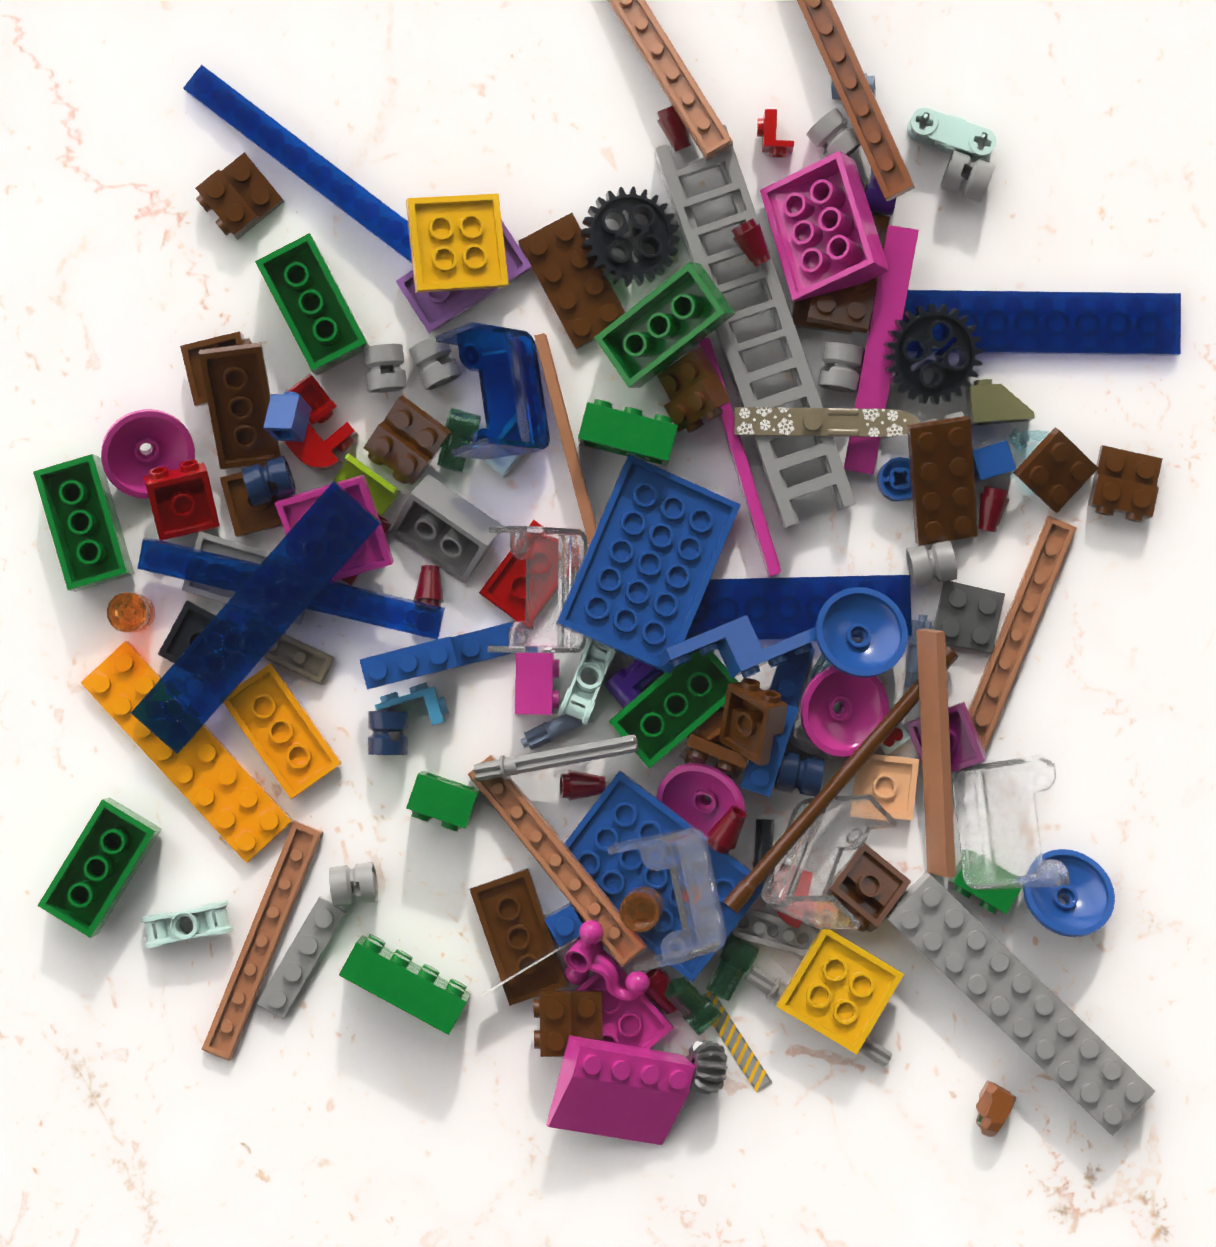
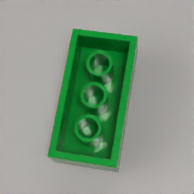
[255,233,369,376]
[594,262,735,388]
[33,454,135,592]
[609,652,738,769]
[37,797,162,938]
[339,934,471,1035]

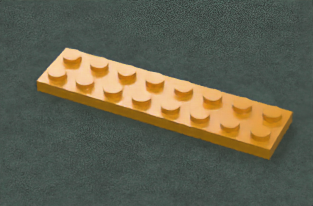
[80,641,293,863]

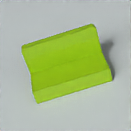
[333,453,401,516]

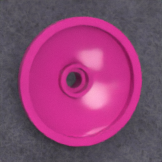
[101,409,195,499]
[800,666,889,757]
[656,763,746,838]

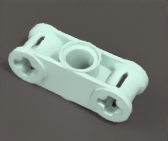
[907,107,997,161]
[558,639,616,725]
[141,900,234,948]

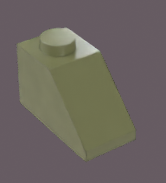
[966,379,1035,426]

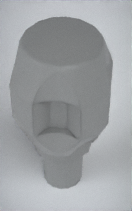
[789,720,838,762]

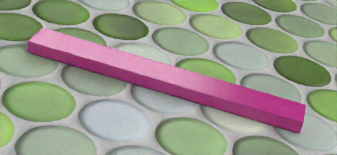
[844,225,919,475]
[697,337,781,577]

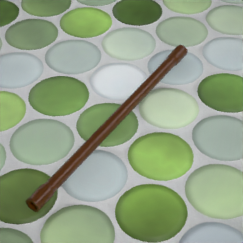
[723,646,959,914]

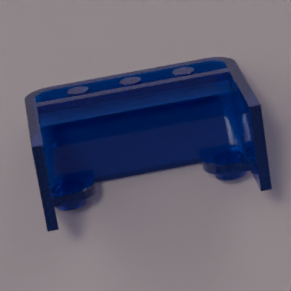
[435,322,550,460]

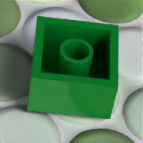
[406,771,480,832]

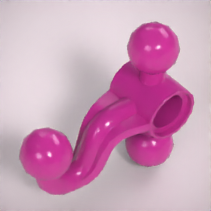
[565,920,650,1001]

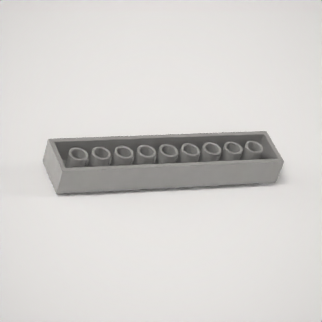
[886,872,1156,1136]

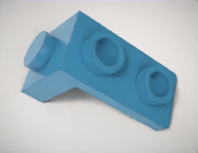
[374,682,449,725]

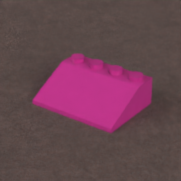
[760,151,889,302]
[546,1035,695,1145]

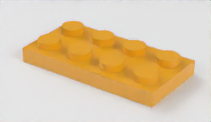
[220,663,342,799]

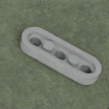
[732,908,817,956]

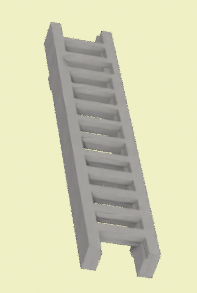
[655,124,856,529]

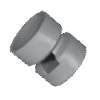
[806,108,861,158]
[940,150,995,202]
[409,334,462,390]
[817,342,864,393]
[363,344,407,393]
[906,540,957,588]
[329,862,378,907]

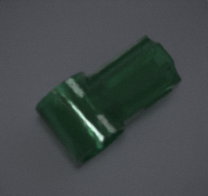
[437,408,481,473]
[705,934,759,1001]
[664,976,723,1036]

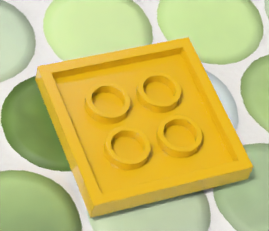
[406,193,509,293]
[776,925,904,1055]

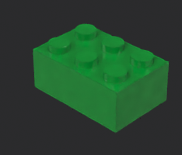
[578,399,678,467]

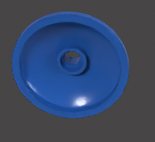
[815,587,908,678]
[1023,849,1115,937]

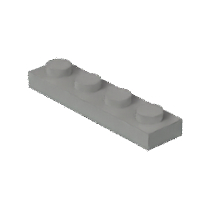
[257,896,347,1019]

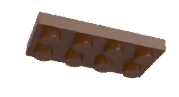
[518,212,626,350]
[806,213,890,334]
[199,342,281,469]
[907,416,978,546]
[469,868,568,1006]

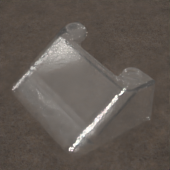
[952,754,1070,890]

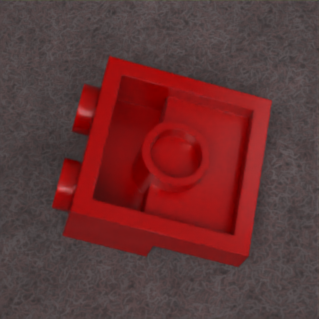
[143,459,220,541]

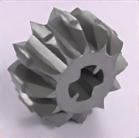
[686,1040,728,1095]

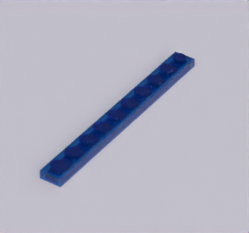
[183,64,412,264]
[137,537,445,640]

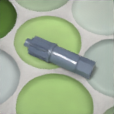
[904,614,932,688]
[520,714,593,750]

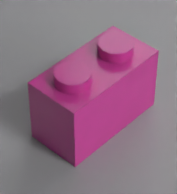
[515,652,560,715]

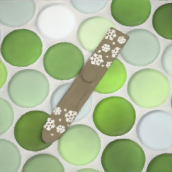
[734,407,920,437]

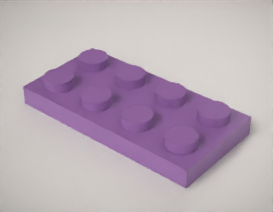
[396,221,532,334]

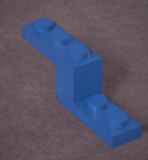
[657,615,817,679]
[359,622,520,690]
[740,649,815,797]

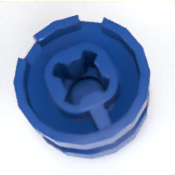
[876,457,912,502]

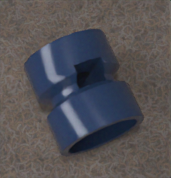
[242,456,297,507]
[368,711,408,755]
[774,751,825,797]

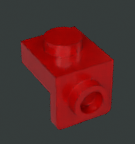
[757,109,794,158]
[286,373,337,425]

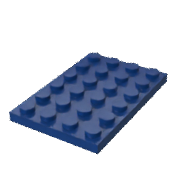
[556,454,741,674]
[564,770,768,983]

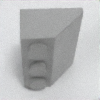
[390,474,503,584]

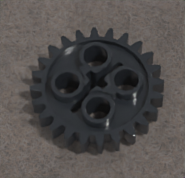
[580,186,680,287]
[883,304,984,405]

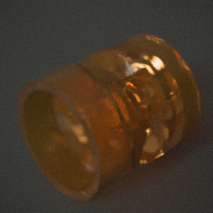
[107,592,155,633]
[619,886,664,932]

